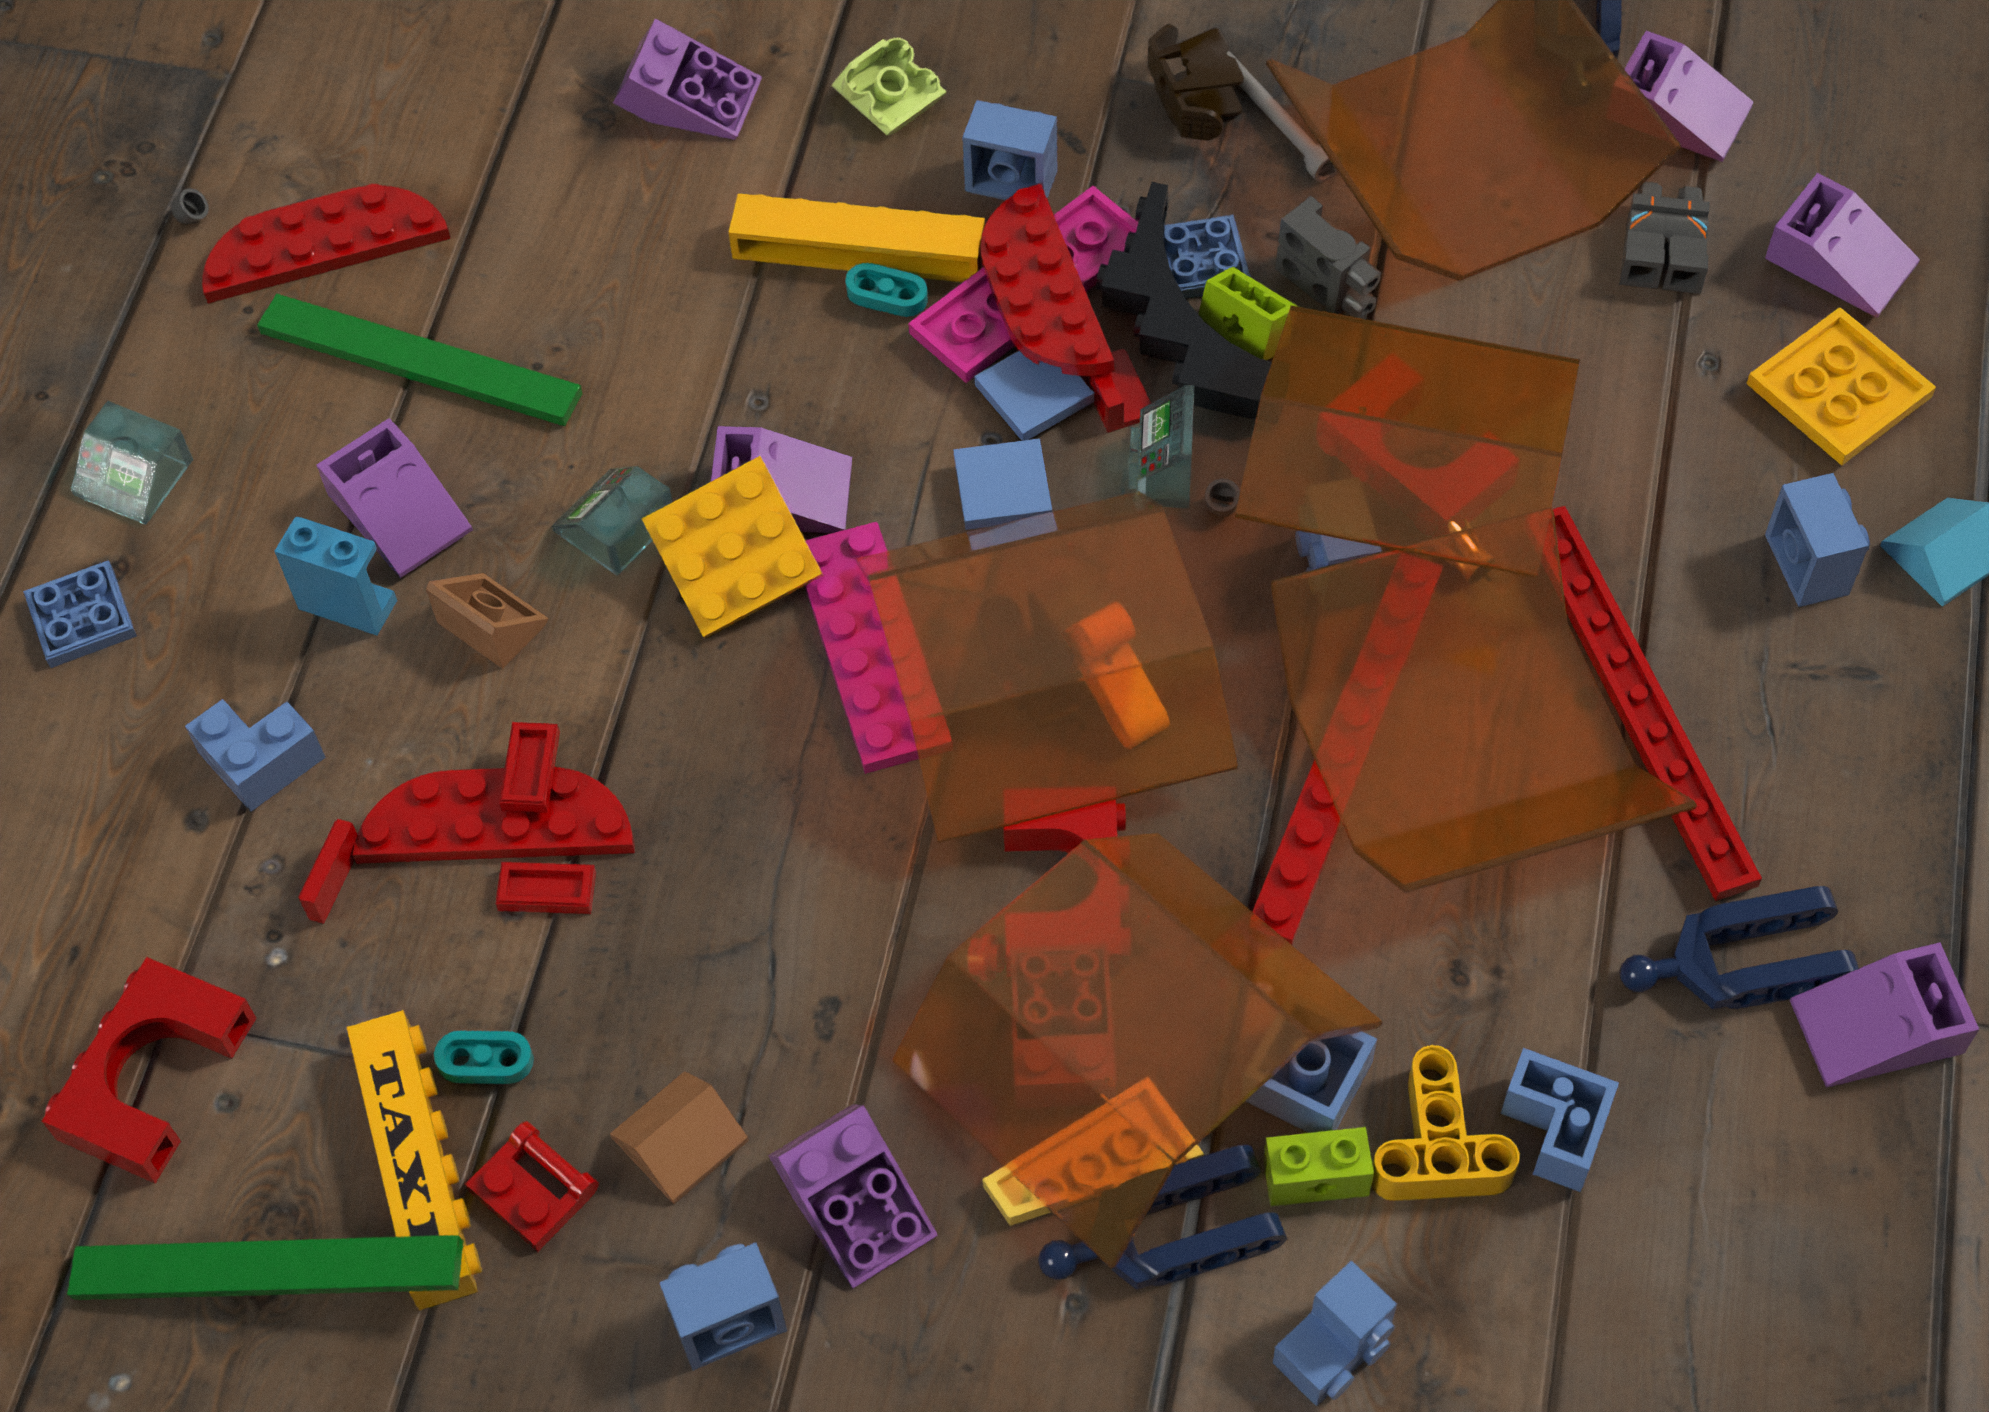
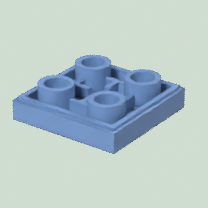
[1163,215,1250,299]
[974,351,1094,441]
[953,438,1053,530]
[23,560,137,668]

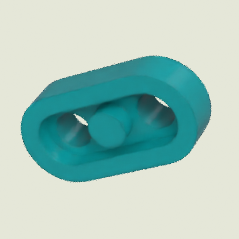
[845,263,928,317]
[434,1031,534,1084]

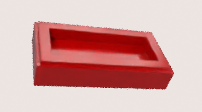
[499,722,560,813]
[298,818,358,924]
[495,862,596,914]

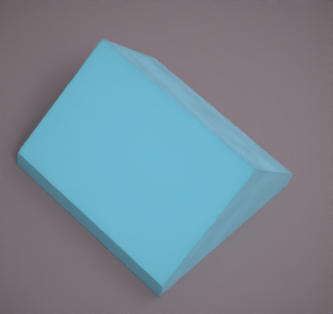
[1880,498,1989,607]

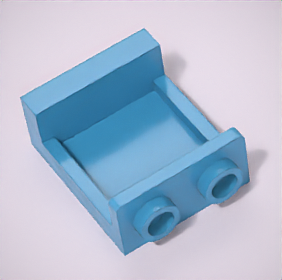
[274,517,397,635]

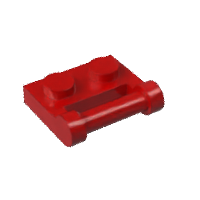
[465,1121,599,1252]

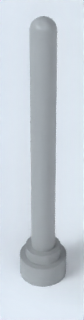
[1227,51,1342,183]

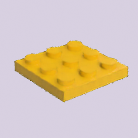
[1746,307,1936,466]
[642,456,824,638]

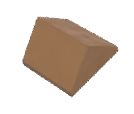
[426,573,549,669]
[610,1071,749,1204]

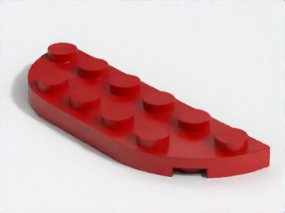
[980,183,1115,376]
[202,184,451,304]
[353,767,635,864]

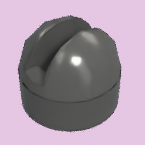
[171,188,209,225]
[1205,478,1240,517]

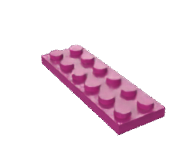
[908,186,1139,383]
[804,522,953,774]

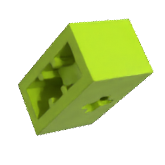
[1198,266,1299,360]
[1263,1127,1374,1207]

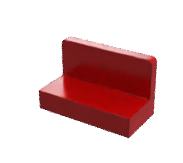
[1081,349,1153,433]

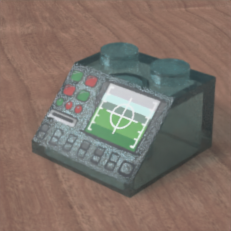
[1128,385,1194,508]
[71,401,193,525]
[551,466,673,576]

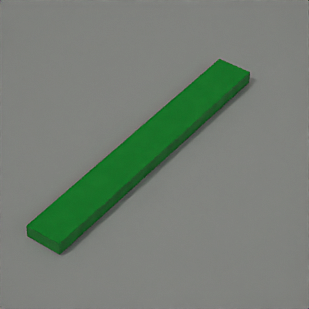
[257,293,583,426]
[67,1235,464,1300]

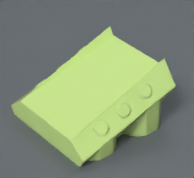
[831,38,947,136]

